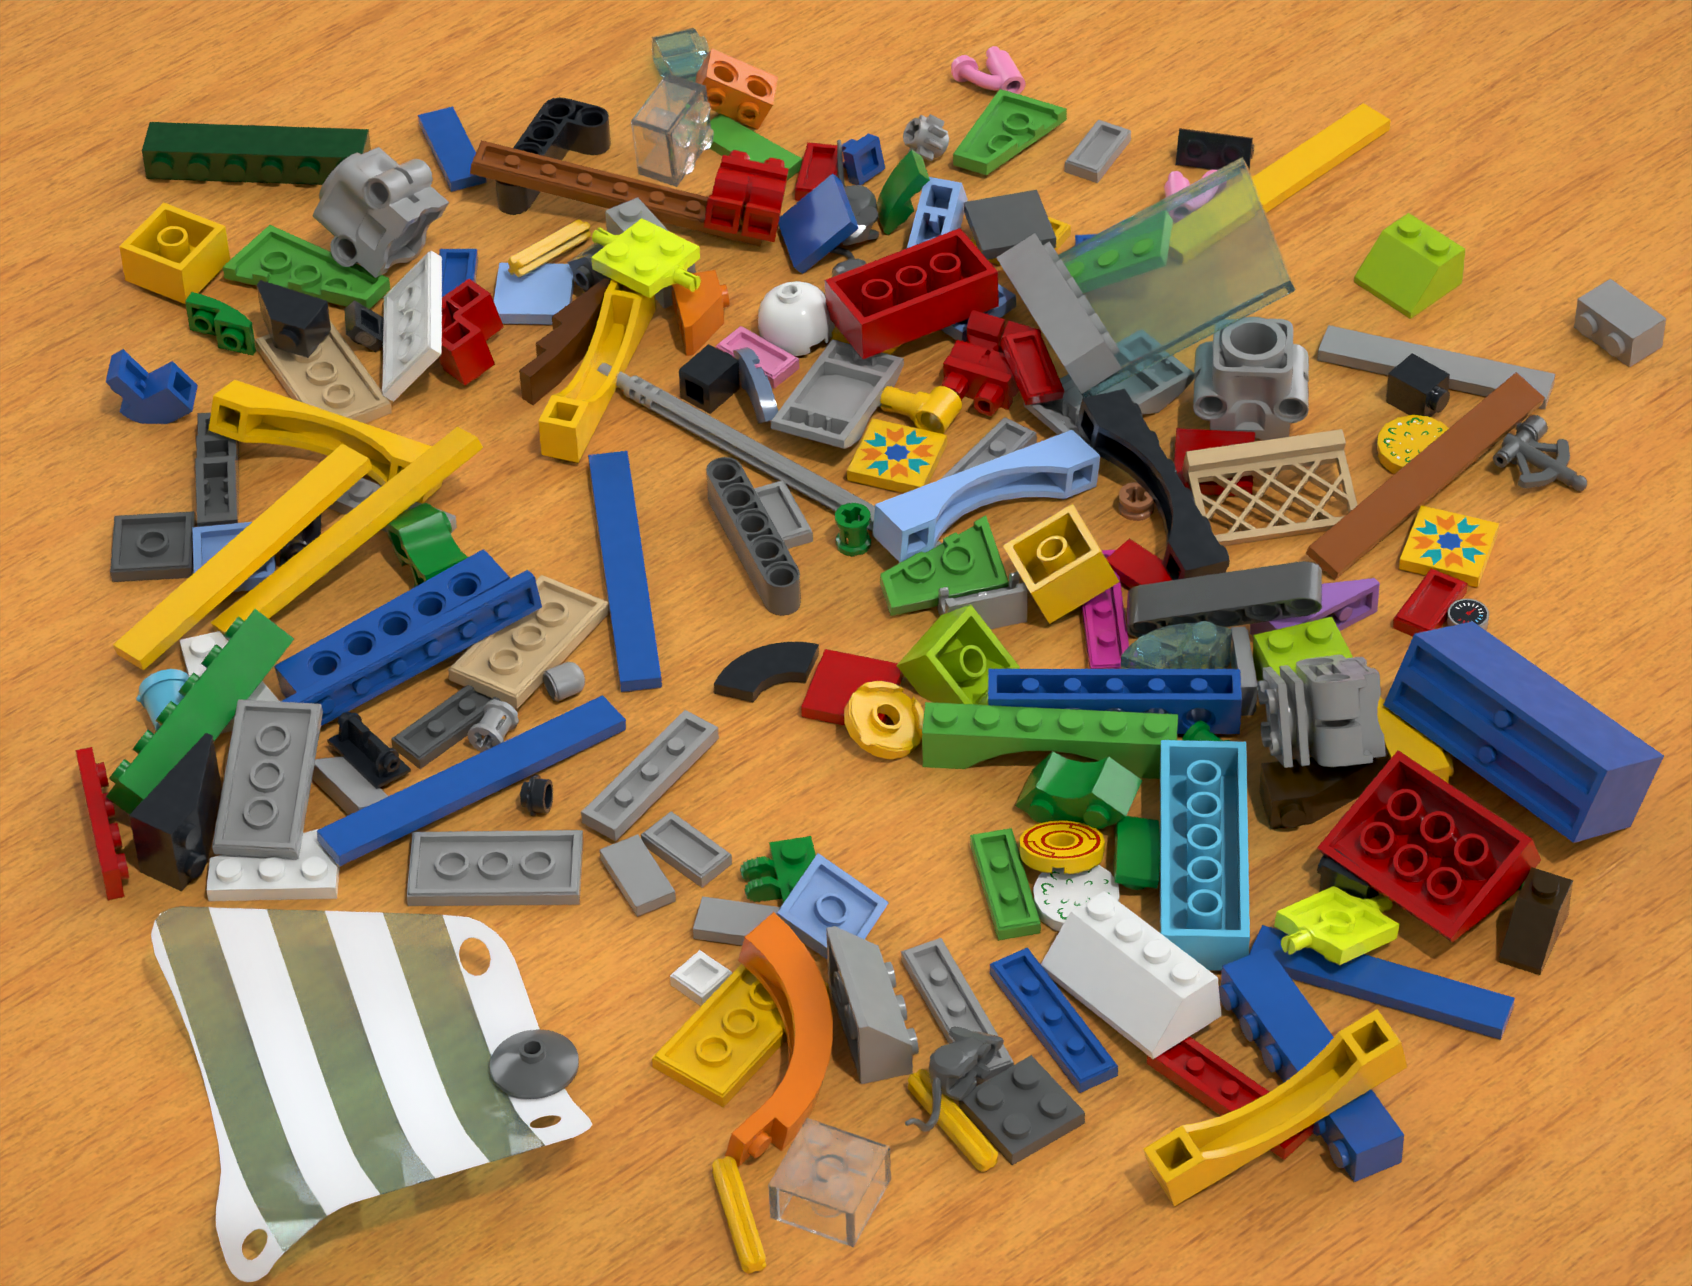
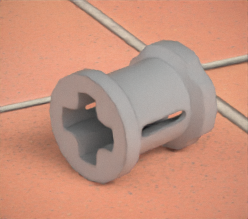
[468,699,519,752]

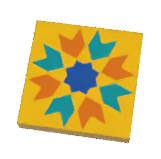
[847,418,947,493]
[1399,505,1499,588]

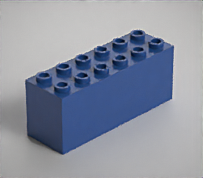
[1383,621,1664,843]

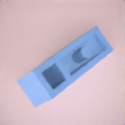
[907,177,968,248]

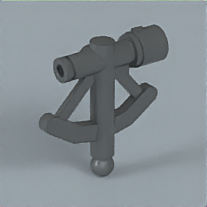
[1493,415,1587,491]

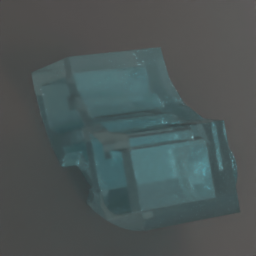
[1121,621,1232,669]

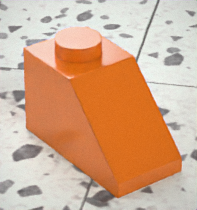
[671,270,730,356]

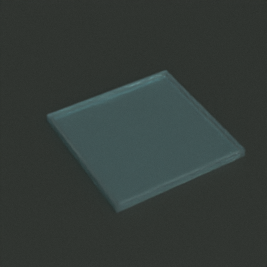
[1058,157,1295,398]

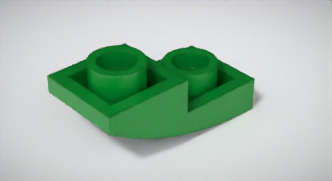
[877,150,930,235]
[185,292,256,356]
[1113,816,1160,890]

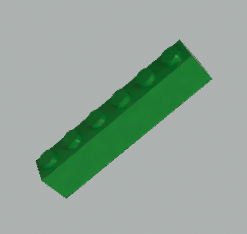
[106,609,294,815]

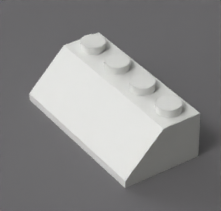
[1041,891,1221,1059]

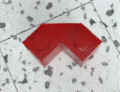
[439,278,504,386]

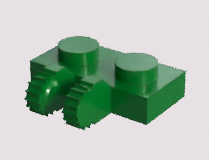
[740,836,816,904]

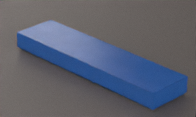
[990,947,1118,1093]

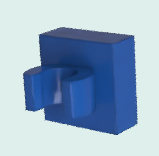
[842,133,885,185]

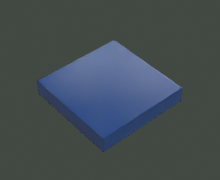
[778,174,859,274]

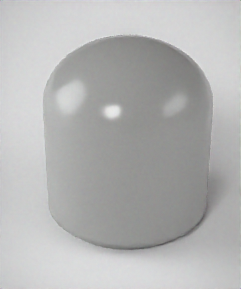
[543,662,585,702]

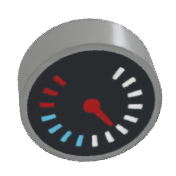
[1447,599,1489,630]

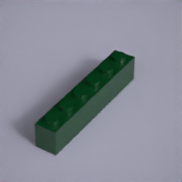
[142,122,371,185]

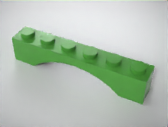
[922,702,1178,779]

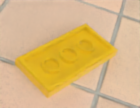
[652,964,829,1108]

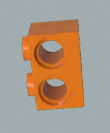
[692,48,778,129]

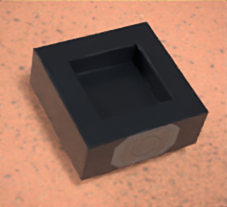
[344,300,384,352]

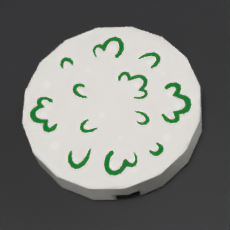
[1033,864,1119,931]

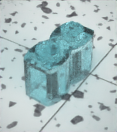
[652,28,709,101]

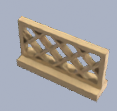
[1182,429,1357,546]

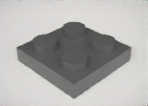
[959,1055,1085,1165]

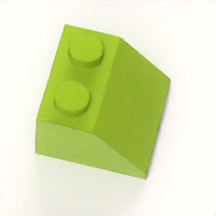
[1354,213,1465,319]
[897,604,1020,705]

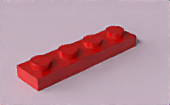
[75,747,130,901]
[1147,1036,1314,1160]

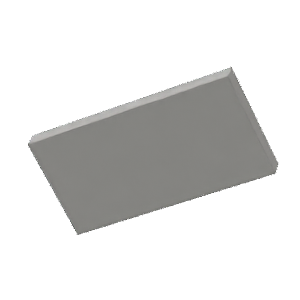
[212,699,323,859]
[407,830,584,906]

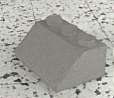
[826,926,919,1084]

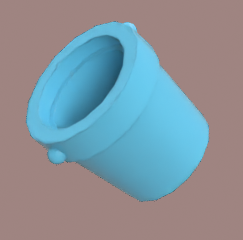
[136,669,189,732]

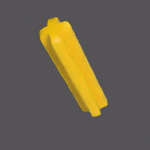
[507,219,591,277]
[907,1069,998,1172]
[712,1156,766,1274]

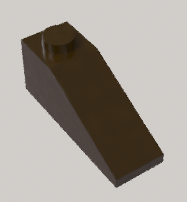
[1259,747,1388,829]

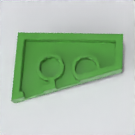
[880,515,1009,616]

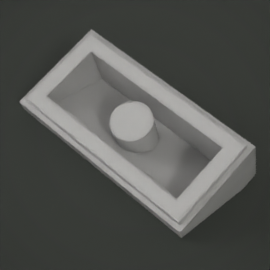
[313,757,388,815]

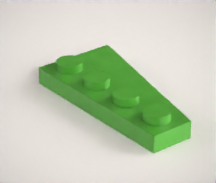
[223,225,391,309]

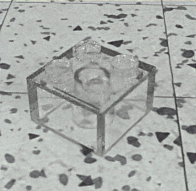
[631,73,714,187]
[768,1118,891,1247]

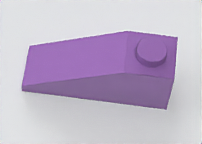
[1250,578,1380,637]

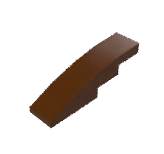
[519,277,611,405]

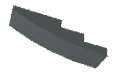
[195,412,239,527]

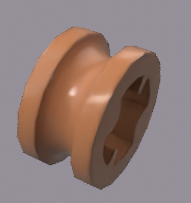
[1118,482,1154,521]

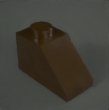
[1499,867,1573,975]

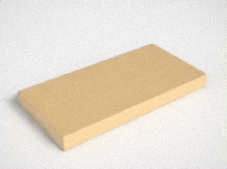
[255,321,392,423]
[448,575,610,709]

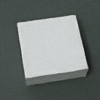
[670,950,732,1006]

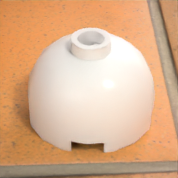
[758,281,835,356]

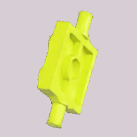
[591,218,701,298]
[1274,886,1400,965]

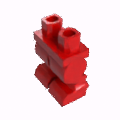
[703,150,789,242]
[941,310,1041,416]

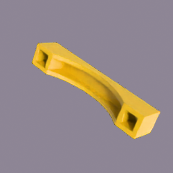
[538,279,656,463]
[208,379,443,504]
[1143,1009,1407,1207]

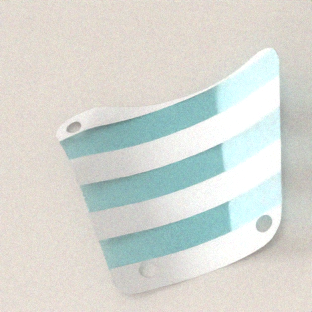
[151,906,592,1282]

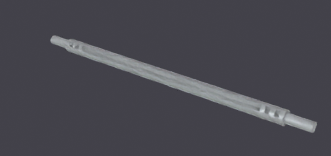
[597,363,942,548]

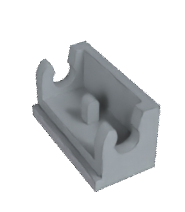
[937,572,1027,629]

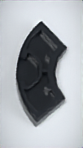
[714,642,819,702]

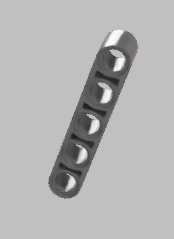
[706,457,801,616]
[1127,561,1322,639]

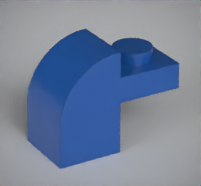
[106,349,198,424]

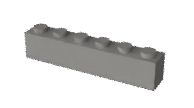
[996,233,1122,394]

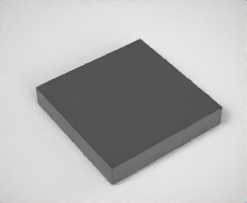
[964,190,1056,260]
[110,511,196,582]

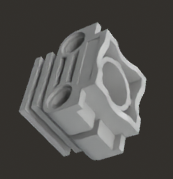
[1257,655,1386,768]

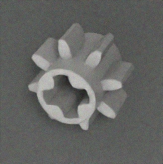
[903,114,949,161]

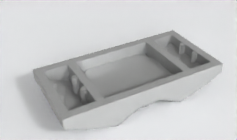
[1024,332,1194,441]
[771,339,904,448]

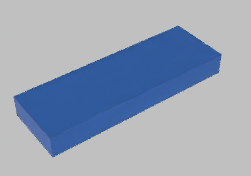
[418,106,487,192]

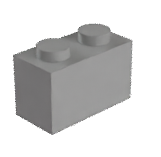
[1574,279,1666,367]

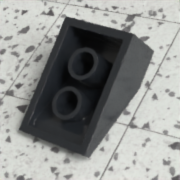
[129,733,222,892]

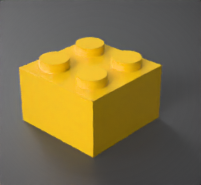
[119,202,231,304]
[1003,504,1120,624]

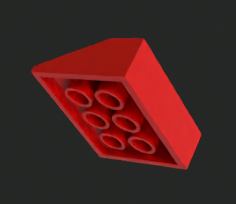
[1317,750,1541,942]

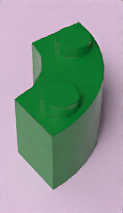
[385,503,469,587]
[1015,751,1143,829]

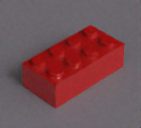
[824,228,999,359]

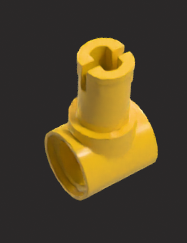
[880,386,962,434]

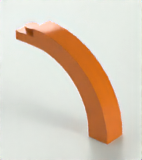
[725,912,833,1167]

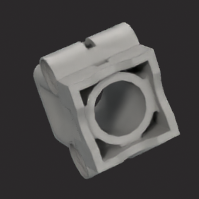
[313,147,449,278]
[1193,317,1309,440]

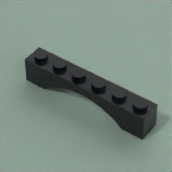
[1076,389,1230,580]

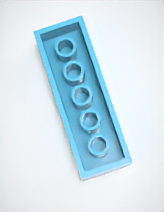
[1160,740,1250,971]

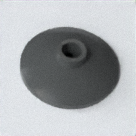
[490,1029,579,1099]

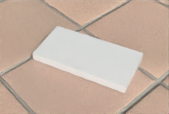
[382,251,442,402]

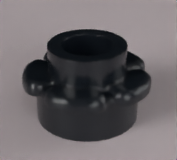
[520,775,553,817]

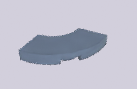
[733,347,778,424]

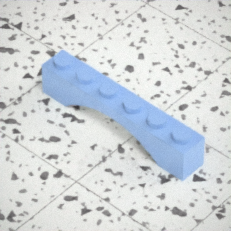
[873,430,1100,562]

